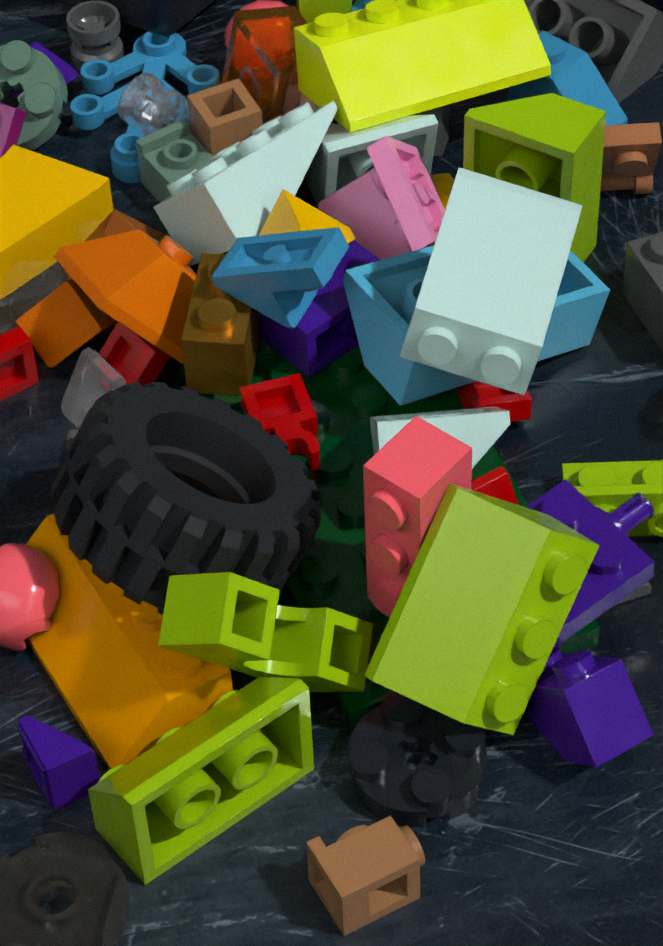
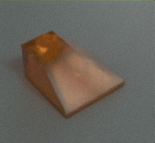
[221,6,308,124]

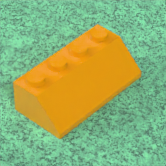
[26,513,233,770]

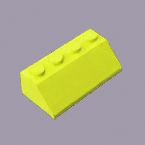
[294,0,551,133]

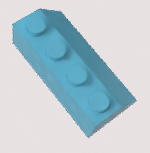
[342,245,610,406]

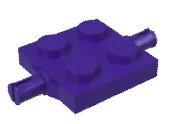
[526,479,654,650]

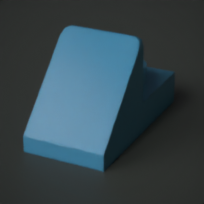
[211,227,349,328]

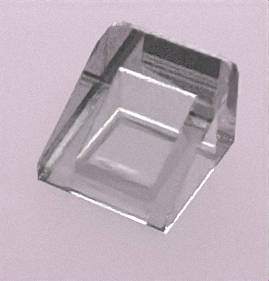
[61,347,126,428]

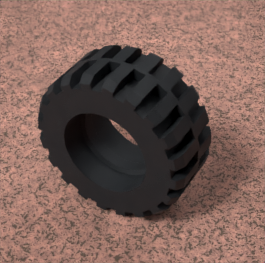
[51,382,321,614]

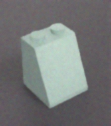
[400,167,582,396]

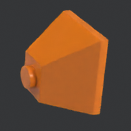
[53,229,197,365]

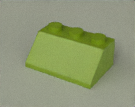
[463,93,606,263]
[364,483,600,735]
[88,676,314,885]

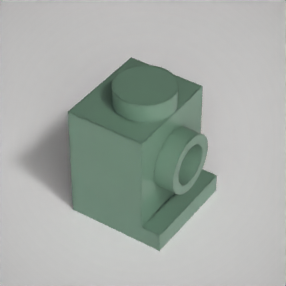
[136,119,213,202]

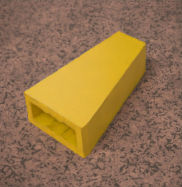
[0,144,113,300]

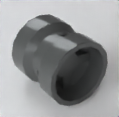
[66,1,124,72]

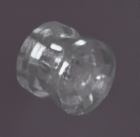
[118,73,188,136]

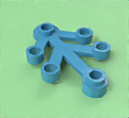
[70,31,220,183]

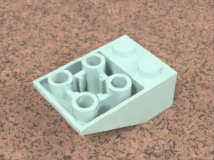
[153,101,338,266]

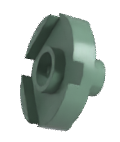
[0,40,68,151]

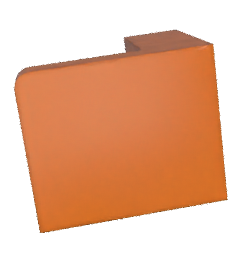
[16,278,118,368]

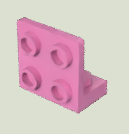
[318,136,445,260]

